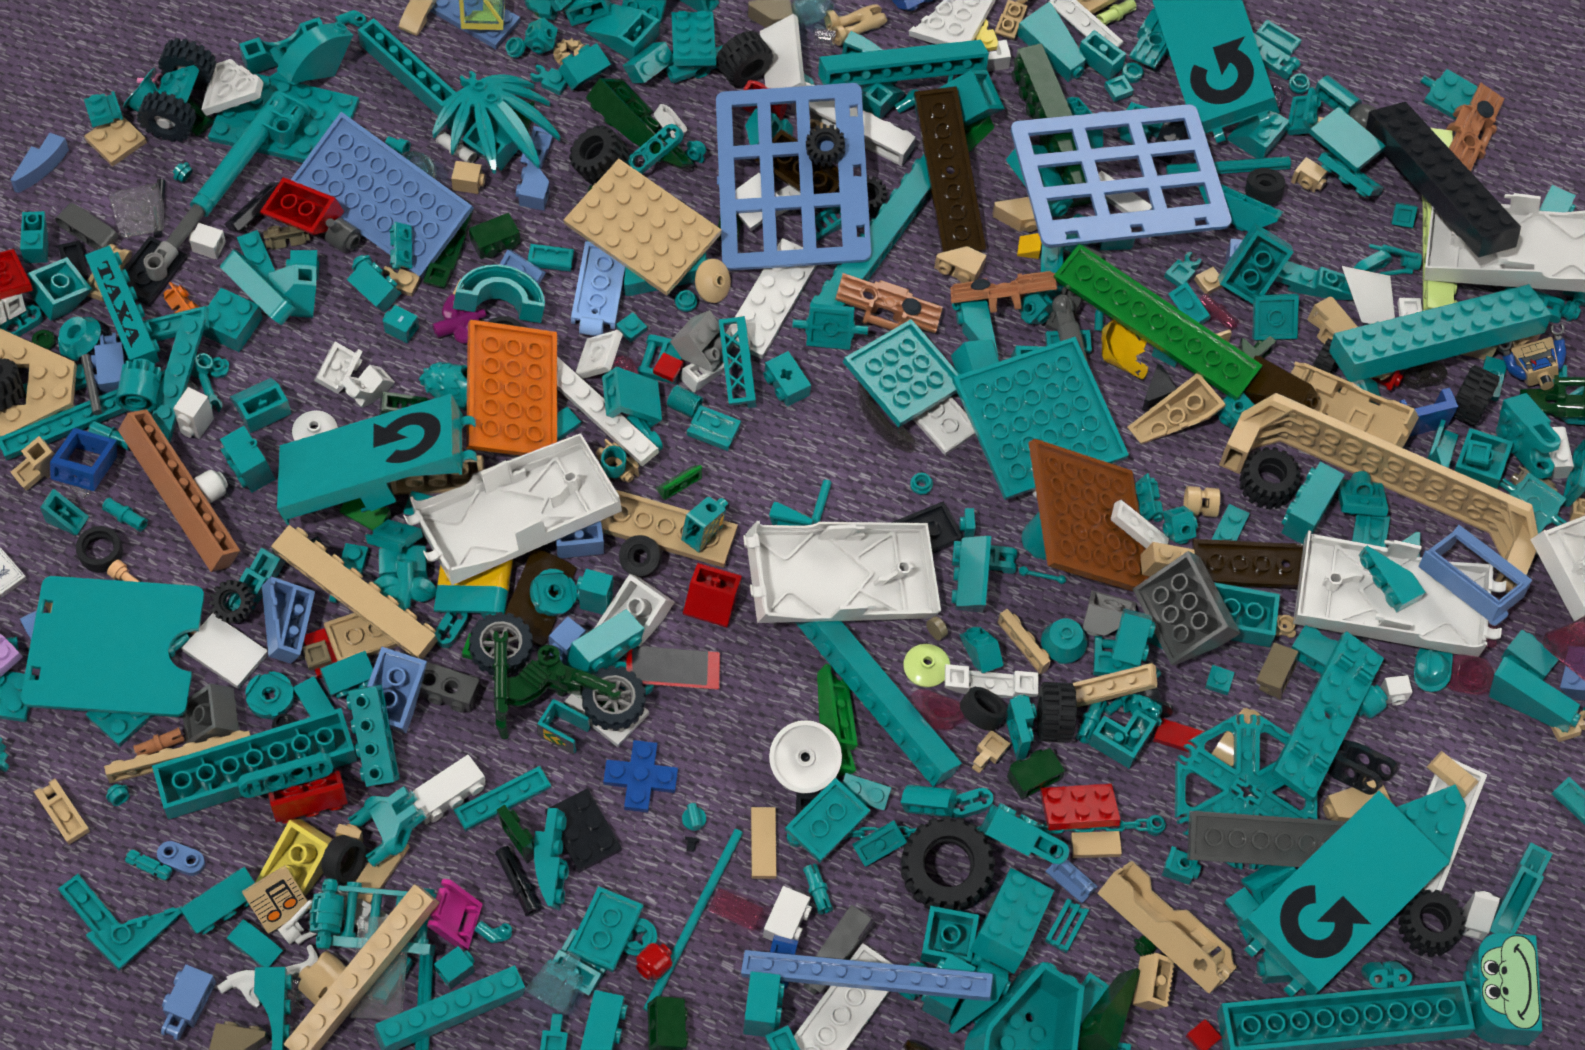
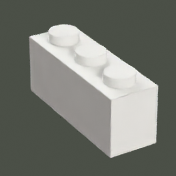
[413,755,486,825]

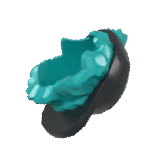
[1120,688,1174,727]

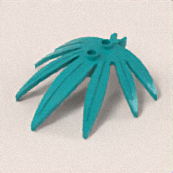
[432,71,561,174]

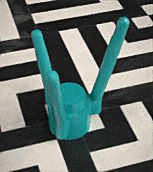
[1369,244,1422,276]

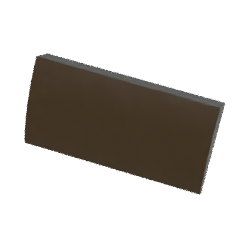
[500,548,577,647]

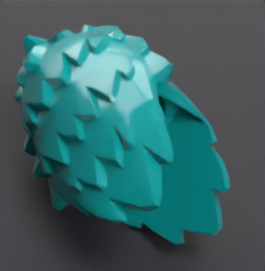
[418,362,467,410]

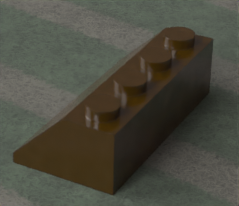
[754,129,840,194]

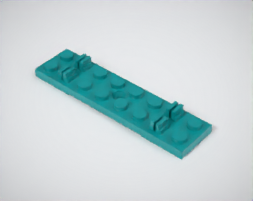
[1270,631,1384,801]

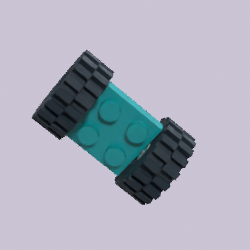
[137,38,217,142]

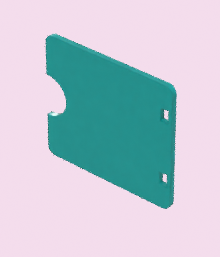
[21,576,204,717]

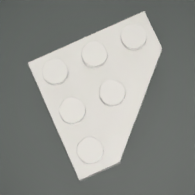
[202,59,264,116]

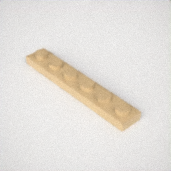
[104,731,250,783]

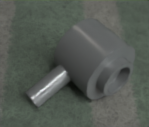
[325,218,361,254]

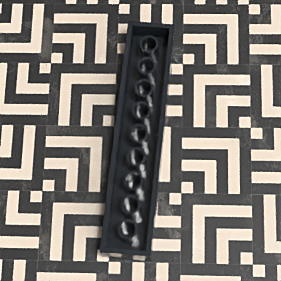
[1366,102,1521,258]

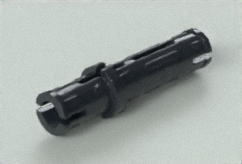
[495,846,539,917]

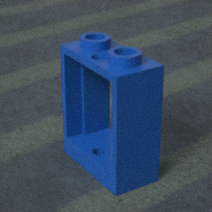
[50,428,117,491]

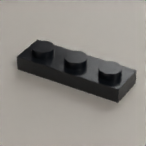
[224,182,279,231]

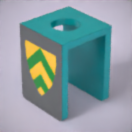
[537,699,590,755]

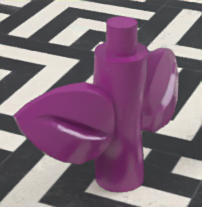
[432,293,486,344]

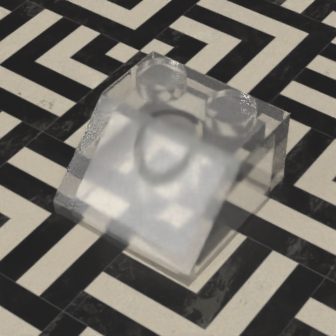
[109,182,164,239]

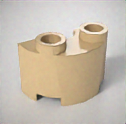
[298,951,347,1005]

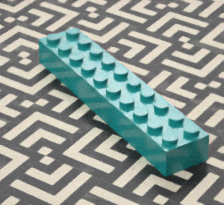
[1329,284,1552,382]
[1217,981,1475,1050]

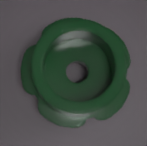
[1133,935,1156,957]

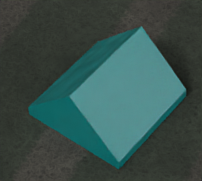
[951,339,999,374]

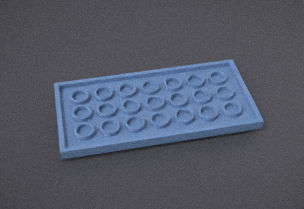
[291,112,474,279]

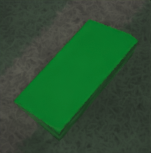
[964,116,994,152]
[656,465,702,500]
[340,498,391,530]

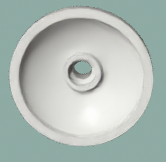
[769,721,842,793]

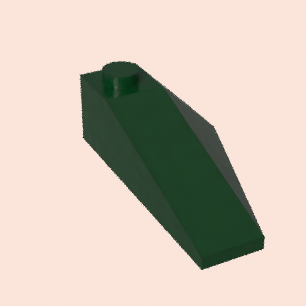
[1077,968,1140,1050]

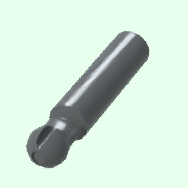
[1052,295,1088,363]

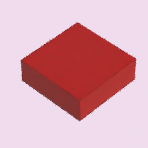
[653,352,683,382]
[1186,1019,1222,1050]

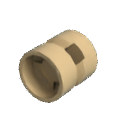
[1184,486,1220,518]

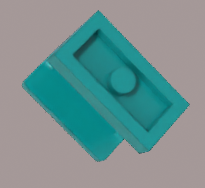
[602,367,662,428]

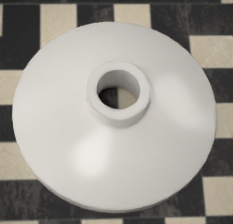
[292,411,338,441]

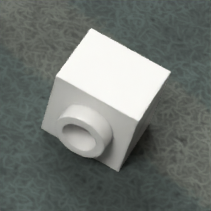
[1380,675,1412,706]

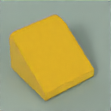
[1017,233,1041,259]

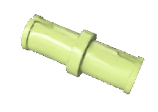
[1096,0,1137,26]

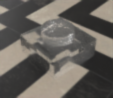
[813,29,836,50]

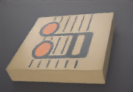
[242,865,311,934]

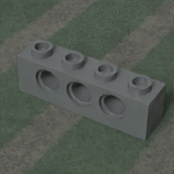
[418,662,481,713]

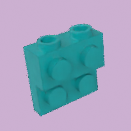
[1005,695,1037,760]

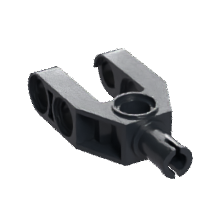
[1327,739,1398,795]

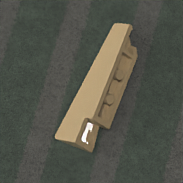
[1307,297,1394,380]

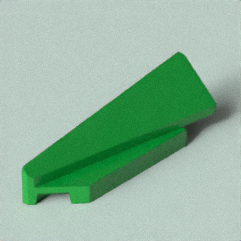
[817,664,858,777]

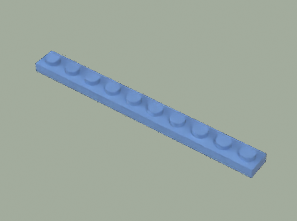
[741,950,993,1001]

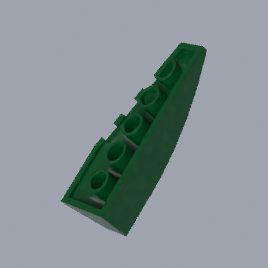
[586,78,694,167]

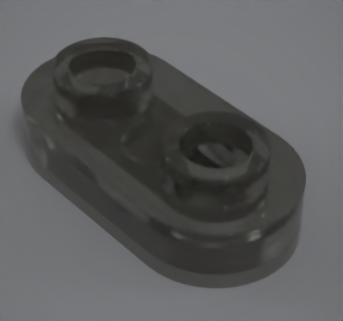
[1402,362,1447,388]

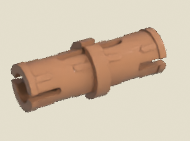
[133,727,185,756]

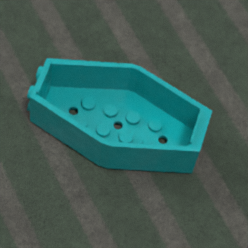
[964,962,1085,1050]

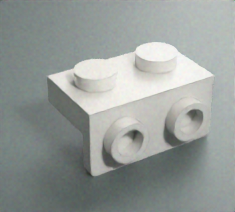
[314,342,363,394]

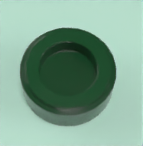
[32,330,56,351]

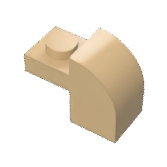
[11,436,55,491]

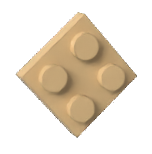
[84,115,147,167]

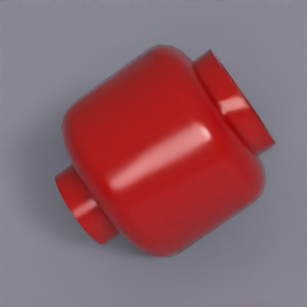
[635,943,673,980]

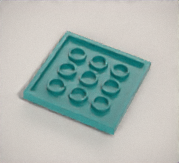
[843,319,960,428]

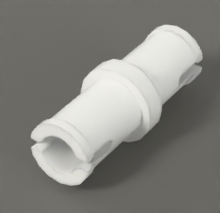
[436,131,477,163]

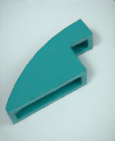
[1490,842,1553,934]

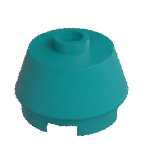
[1041,618,1087,664]

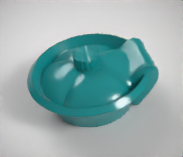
[58,317,101,361]

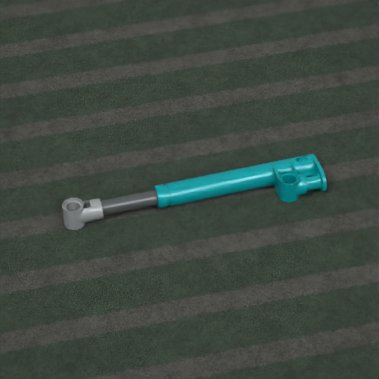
[144,91,311,281]

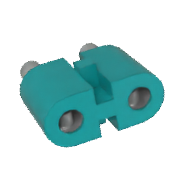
[1361,961,1412,988]

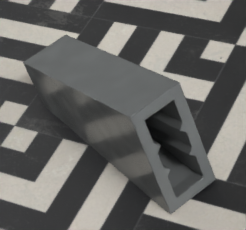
[803,904,876,995]

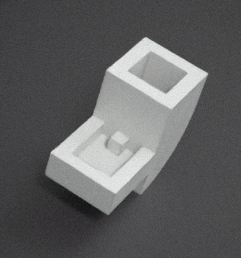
[341,365,395,407]

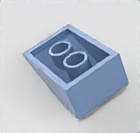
[367,647,427,733]

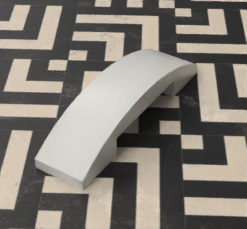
[945,664,1038,698]

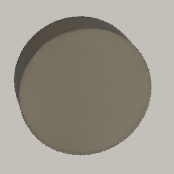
[926,616,948,641]

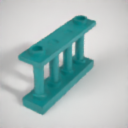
[331,882,437,956]

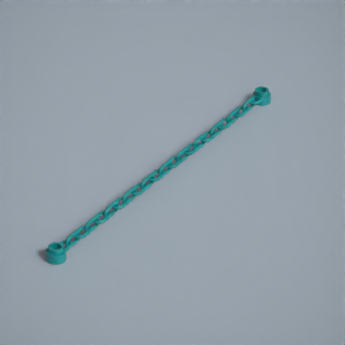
[786,815,1166,847]

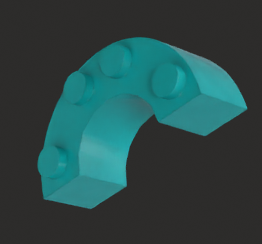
[453,264,545,323]

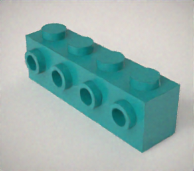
[346,684,400,787]

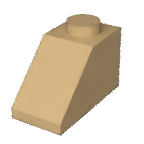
[992,197,1037,232]

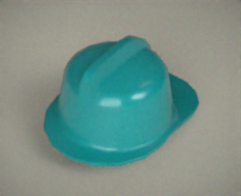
[123,68,158,112]
[1414,648,1453,692]

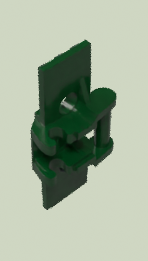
[1520,375,1585,417]

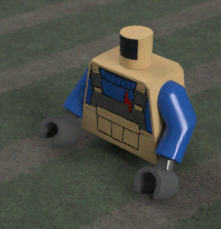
[1497,323,1566,390]

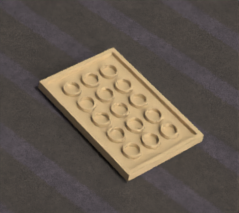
[564,159,722,296]

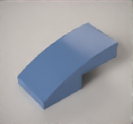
[520,126,554,168]

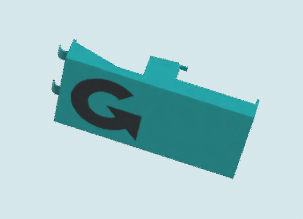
[1152,0,1279,143]
[277,394,477,525]
[1241,791,1450,997]

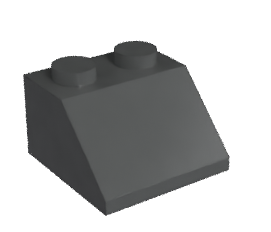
[183,683,239,743]

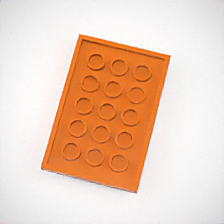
[466,320,557,456]

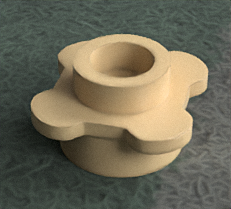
[1275,615,1296,638]

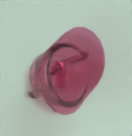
[1446,655,1494,694]
[911,689,964,730]

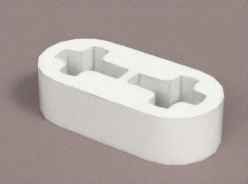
[654,104,687,138]

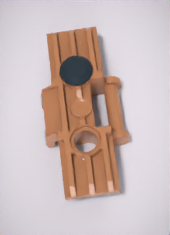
[1446,83,1505,171]
[950,271,1057,313]
[835,273,943,333]

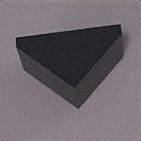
[1142,364,1176,412]

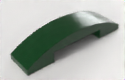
[423,212,473,289]

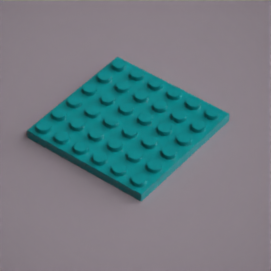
[952,337,1129,500]

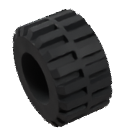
[716,31,774,87]
[569,125,629,185]
[0,358,24,411]
[1453,365,1499,426]
[1239,447,1301,509]
[1037,682,1077,742]
[1398,889,1466,957]

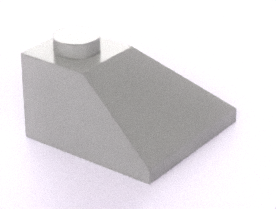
[1082,590,1136,636]

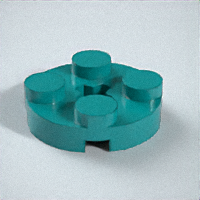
[530,569,577,616]
[246,671,294,720]

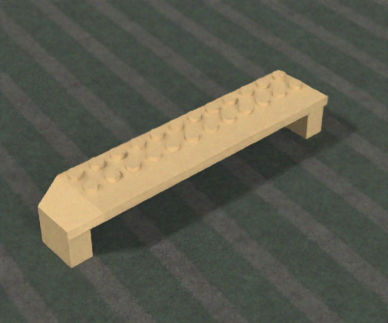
[1219,393,1538,593]

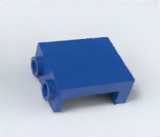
[1399,388,1458,436]

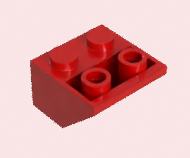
[683,563,742,628]

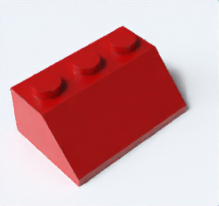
[260,177,344,235]
[268,770,348,824]

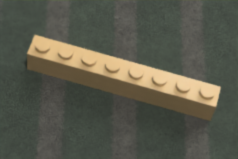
[271,525,438,660]
[284,884,440,1050]

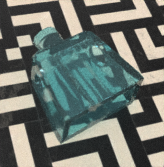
[525,951,584,1015]

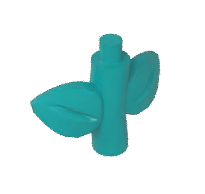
[373,559,437,611]

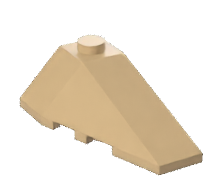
[1127,373,1226,444]

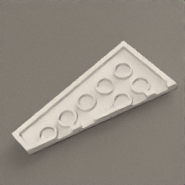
[909,0,996,44]

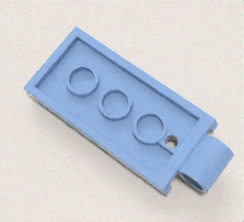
[571,241,626,336]

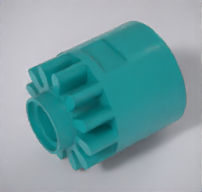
[116,358,162,412]

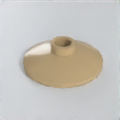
[695,259,731,303]

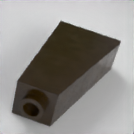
[1243,355,1320,409]

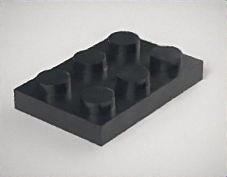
[545,788,622,873]

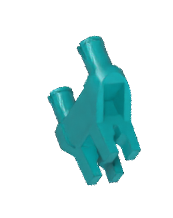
[348,786,427,867]

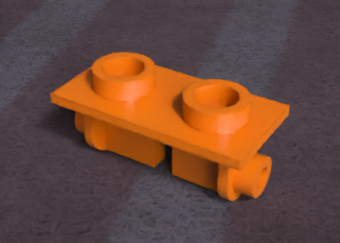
[163,282,199,313]

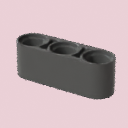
[55,203,119,250]

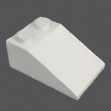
[595,574,675,657]

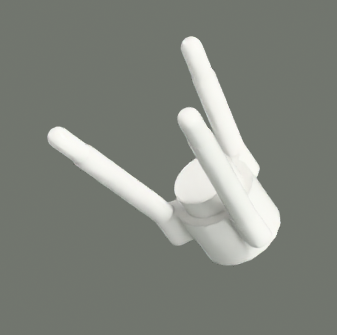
[278,892,322,945]

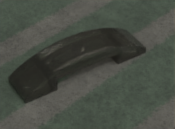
[857,381,915,454]

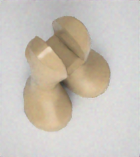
[824,4,887,46]

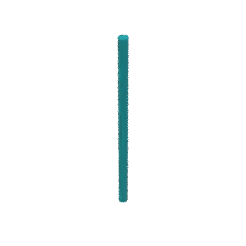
[643,829,743,1012]

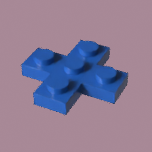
[603,740,678,813]

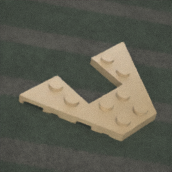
[0,329,77,437]

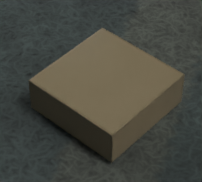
[302,640,332,671]

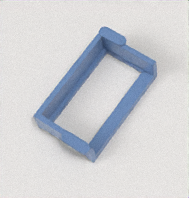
[1418,525,1532,626]

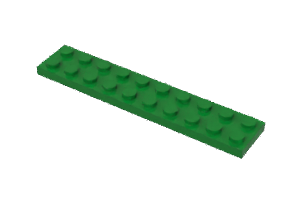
[1054,244,1263,400]

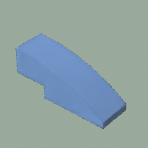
[11,133,69,193]

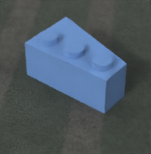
[262,577,315,664]

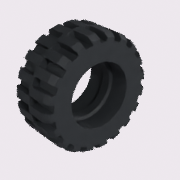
[900,816,995,911]

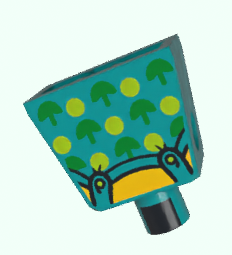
[681,497,729,553]

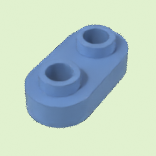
[157,841,205,876]

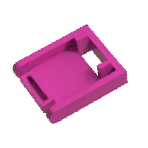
[427,879,483,950]

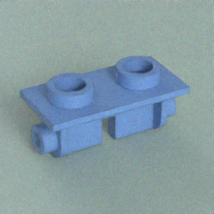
[1045,856,1098,904]

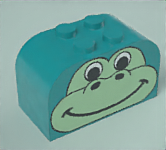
[1463,933,1542,1046]

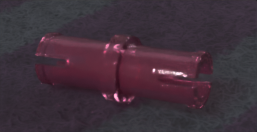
[1199,293,1239,331]

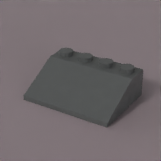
[1133,551,1240,666]

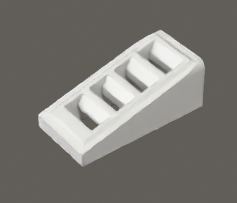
[680,360,729,392]

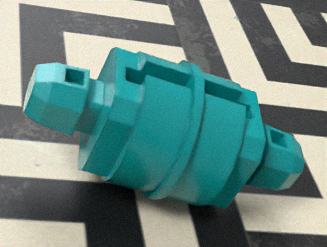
[309,879,345,950]

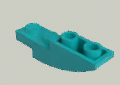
[1274,261,1354,300]
[534,808,569,910]

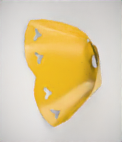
[1101,319,1148,379]

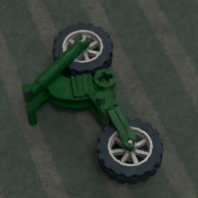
[469,612,646,739]

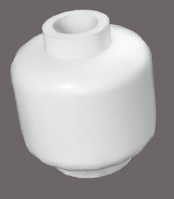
[194,470,228,504]

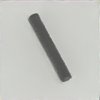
[81,354,102,415]

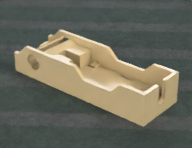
[1291,361,1419,448]
[1098,861,1237,994]

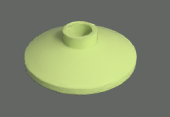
[904,644,950,687]

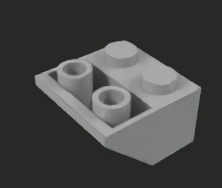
[670,310,734,371]

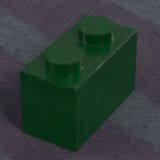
[469,212,521,259]
[1007,748,1065,800]
[647,996,689,1050]

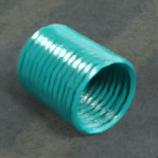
[667,385,703,418]
[601,445,626,478]

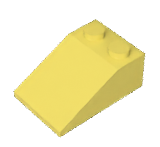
[255,819,333,896]

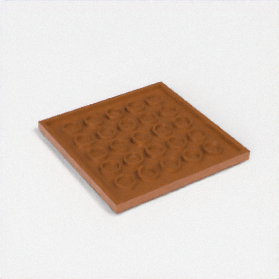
[1028,439,1151,592]

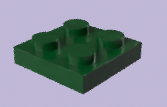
[497,804,534,863]

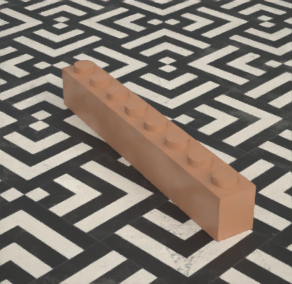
[118,409,240,572]

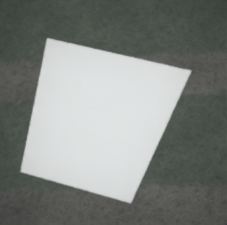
[1342,266,1395,324]

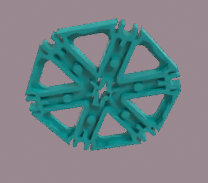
[1175,714,1317,869]

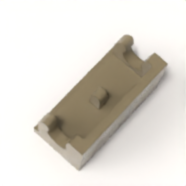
[1256,642,1298,700]

